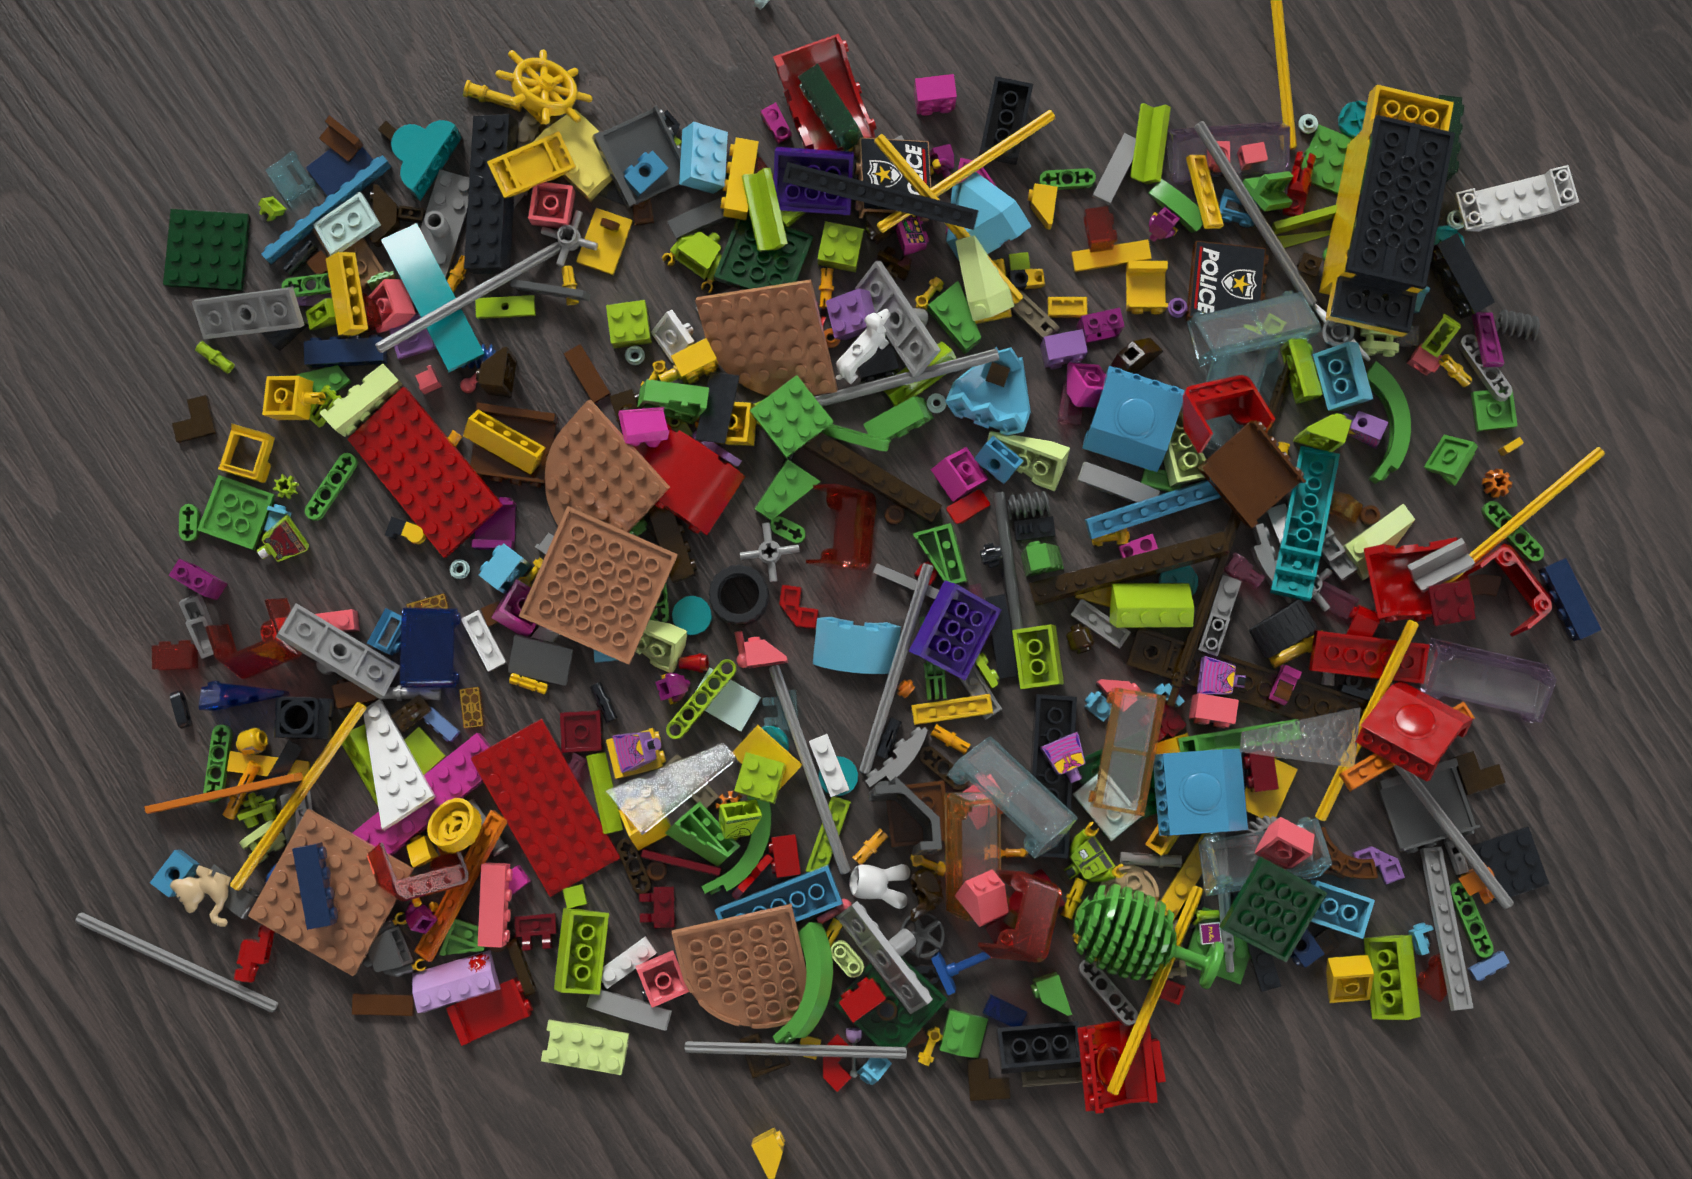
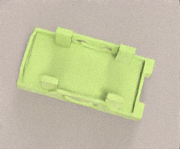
[541,1020,629,1075]

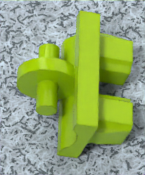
[237,792,277,828]

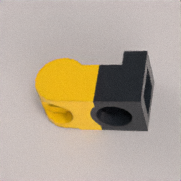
[1006,269,1045,290]
[385,517,426,544]

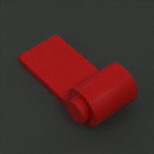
[1346,605,1381,637]

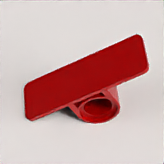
[946,489,990,524]

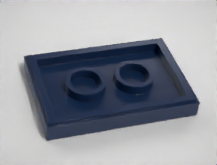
[305,147,373,196]

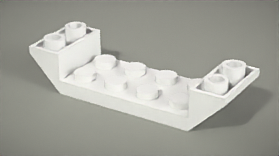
[1455,165,1579,231]

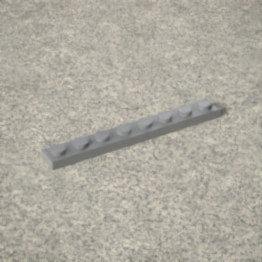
[1420,846,1473,1011]

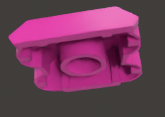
[618,407,669,447]

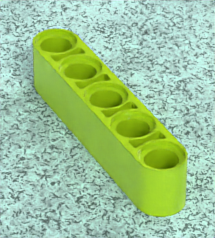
[666,659,737,739]

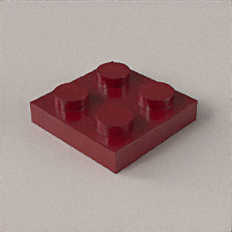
[1427,579,1476,626]
[560,710,602,753]

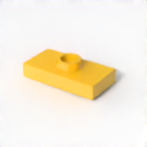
[1047,297,1087,318]

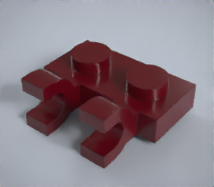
[1138,695,1187,742]
[639,886,674,928]
[515,913,557,951]

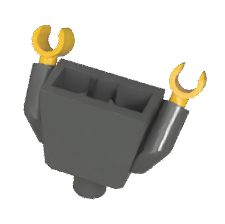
[363,912,426,977]

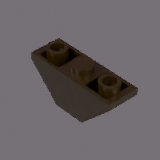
[369,185,400,247]
[1110,338,1163,374]

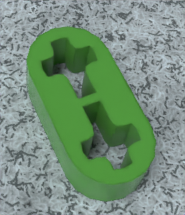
[179,504,200,542]
[770,516,806,544]

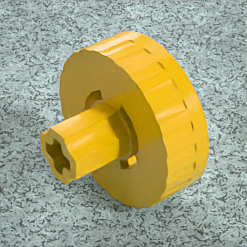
[427,798,482,853]

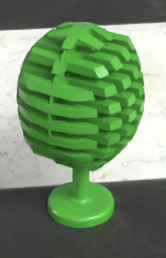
[1074,884,1224,990]

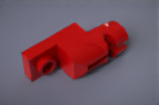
[1282,151,1316,217]
[234,925,275,982]

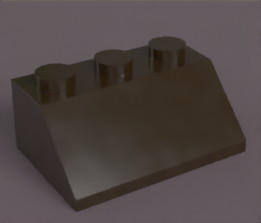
[476,347,517,398]

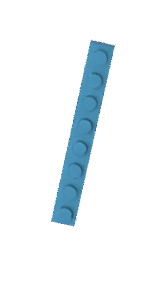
[261,155,392,265]
[1085,480,1221,539]

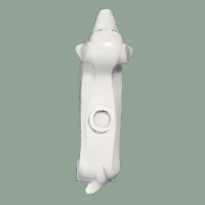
[835,309,890,384]

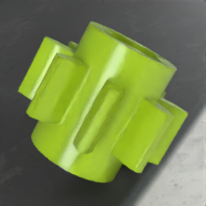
[273,474,299,499]

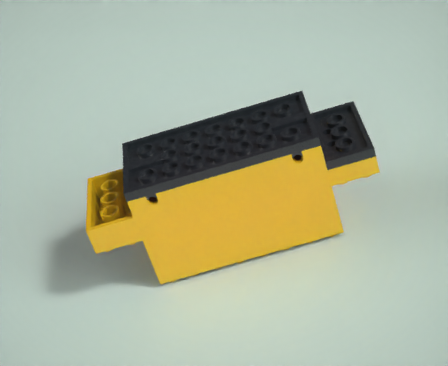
[1319,85,1455,337]

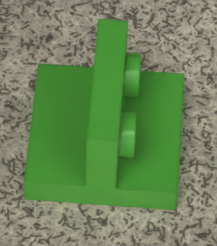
[1243,171,1294,211]
[1424,434,1478,486]

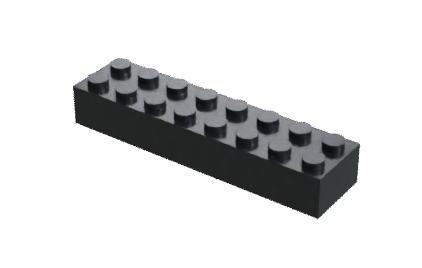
[464,114,519,274]
[1026,694,1077,858]

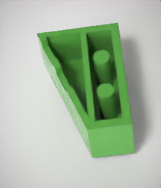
[927,281,981,354]
[637,379,709,424]
[863,396,934,443]
[754,460,821,520]
[913,523,969,585]
[1021,541,1064,577]
[665,801,740,867]

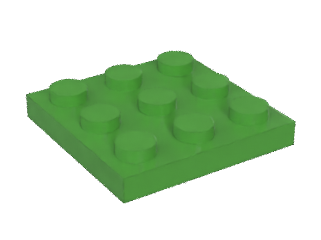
[1302,125,1353,194]
[750,375,833,458]
[197,475,276,551]
[1185,907,1250,984]

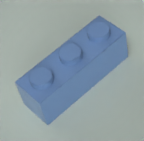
[423,707,461,742]
[1467,951,1510,981]

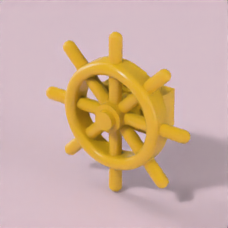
[496,50,593,124]

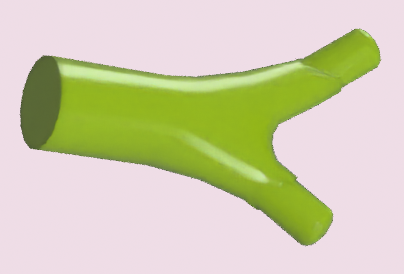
[1192,909,1220,926]

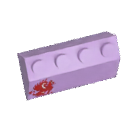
[412,950,501,1013]

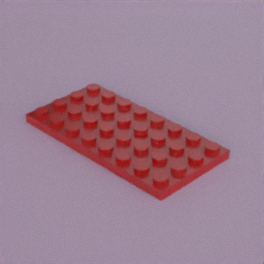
[347,387,503,558]
[470,718,620,897]

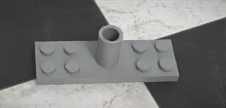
[420,169,469,280]
[855,261,941,377]
[192,287,304,339]
[276,603,400,699]
[836,901,933,1014]

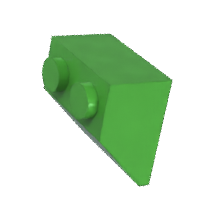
[1030,972,1072,1016]
[939,1008,988,1058]

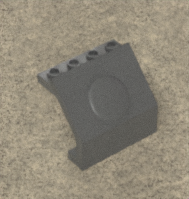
[868,776,942,856]

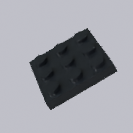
[1470,827,1549,903]

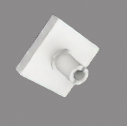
[651,310,694,363]

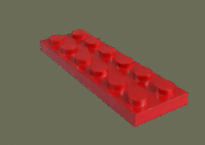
[1309,630,1430,684]

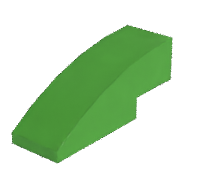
[1148,179,1203,233]

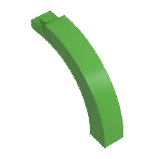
[1366,361,1411,484]
[1178,719,1301,752]
[701,796,772,895]
[772,922,833,1044]

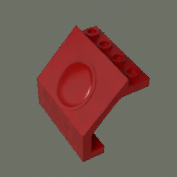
[1355,681,1473,782]
[1077,1019,1158,1113]

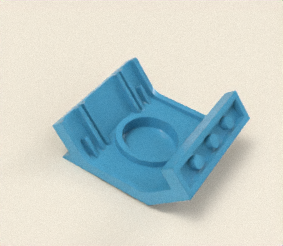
[1082,366,1184,472]
[1152,749,1248,836]

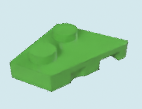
[296,365,351,406]
[439,918,486,956]

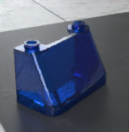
[400,607,461,688]

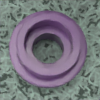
[1168,298,1187,318]

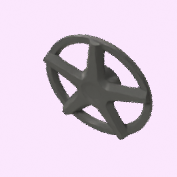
[900,913,945,958]

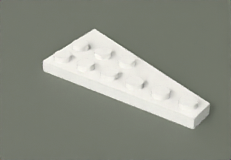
[363,699,436,831]

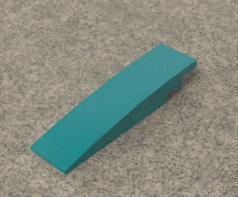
[381,223,485,372]
[1270,446,1340,602]

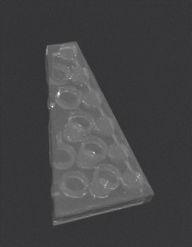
[1240,708,1361,767]
[606,743,737,835]

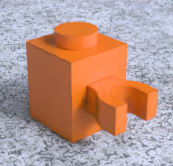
[1459,863,1495,904]

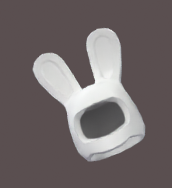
[849,864,910,909]

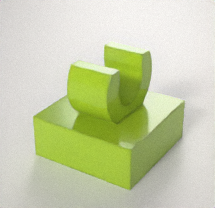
[258,196,287,222]

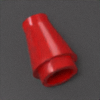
[679,653,709,673]

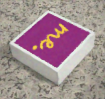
[1199,922,1222,945]

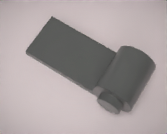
[211,864,260,920]

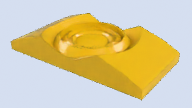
[487,131,576,198]

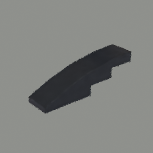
[985,594,1018,679]

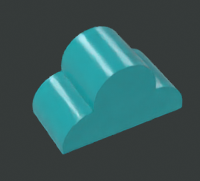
[391,120,463,201]

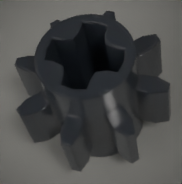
[980,542,1003,568]

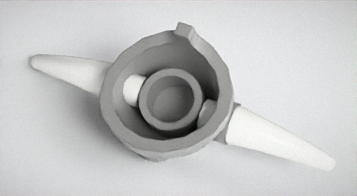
[1311,303,1370,361]

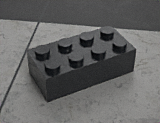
[979,76,1033,165]
[1430,233,1495,319]
[996,1021,1081,1074]

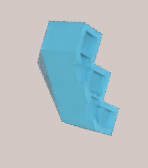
[947,172,1031,262]
[945,347,1031,436]

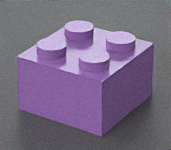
[826,288,875,340]
[1040,329,1088,369]

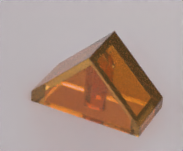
[1329,491,1363,523]

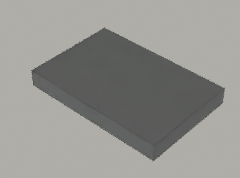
[508,634,574,686]

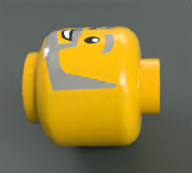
[236,728,268,756]

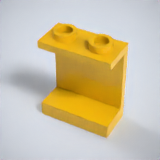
[1126,261,1168,314]
[606,728,666,779]

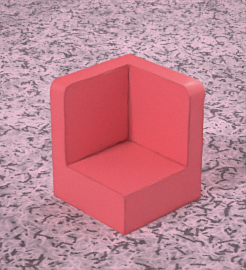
[1237,142,1268,171]
[415,365,442,395]

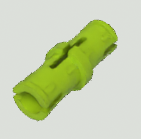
[195,341,235,374]

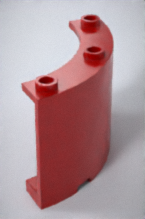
[773,34,877,151]
[633,423,745,535]
[1364,537,1475,623]

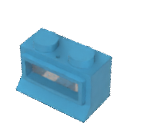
[1219,189,1260,227]
[367,608,411,656]

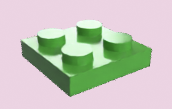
[1471,389,1517,432]

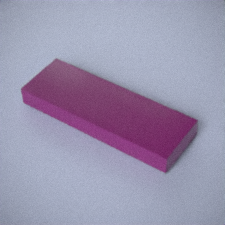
[1472,312,1504,367]

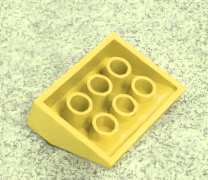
[533,109,612,202]

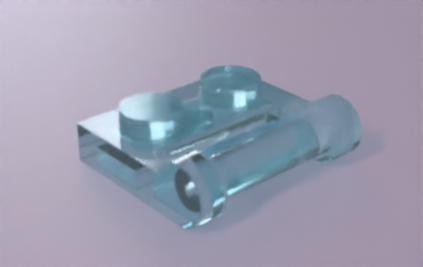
[265,151,316,203]

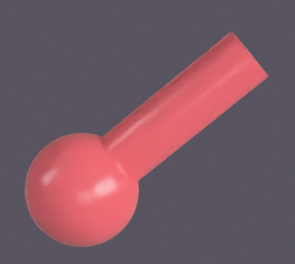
[460,372,478,393]
[734,631,748,668]
[816,899,852,924]

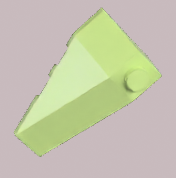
[955,235,1014,321]
[987,431,1070,491]
[1343,504,1415,581]
[636,620,687,673]

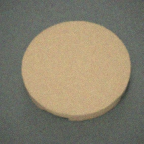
[1100,865,1159,905]

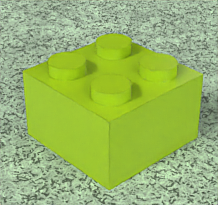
[818,221,864,272]
[606,300,652,349]
[734,752,786,804]

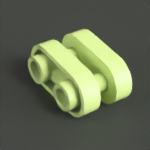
[1360,328,1400,357]
[239,820,287,864]
[831,940,864,978]

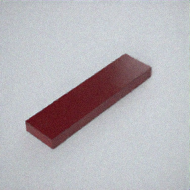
[641,849,722,876]

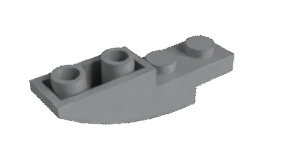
[1250,523,1286,600]
[1198,575,1242,656]
[865,727,928,787]

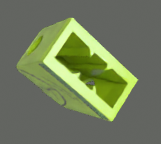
[719,799,762,840]

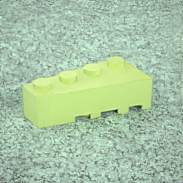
[320,364,403,437]
[1163,409,1206,487]

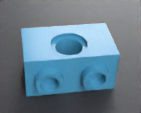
[623,150,668,197]
[974,435,1024,484]
[150,850,200,897]

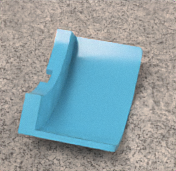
[813,617,901,674]

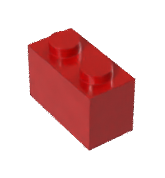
[768,834,801,878]
[839,977,887,1023]

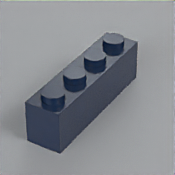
[304,334,388,369]
[1538,558,1602,641]
[292,842,338,930]

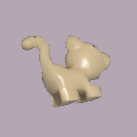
[170,865,231,927]

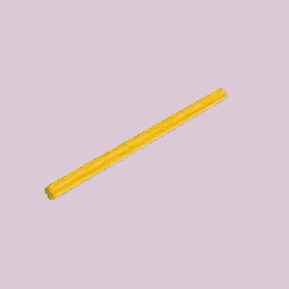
[1271,0,1297,150]
[877,110,1055,233]
[874,134,1023,304]
[1443,447,1605,583]
[1315,620,1419,821]
[230,702,366,891]
[1107,886,1204,1095]

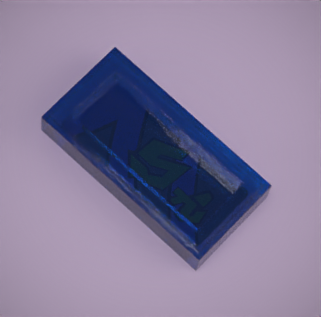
[982,994,1028,1027]

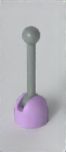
[846,1027,862,1078]

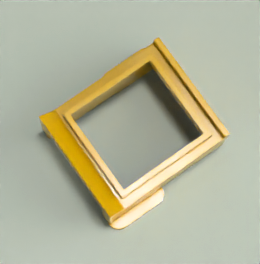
[218,423,275,483]

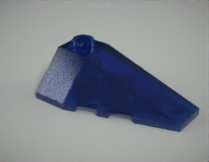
[199,681,290,712]

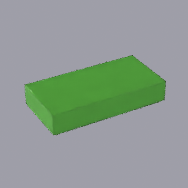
[1141,468,1181,492]

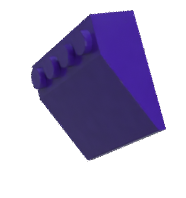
[773,147,854,215]
[909,580,1001,681]

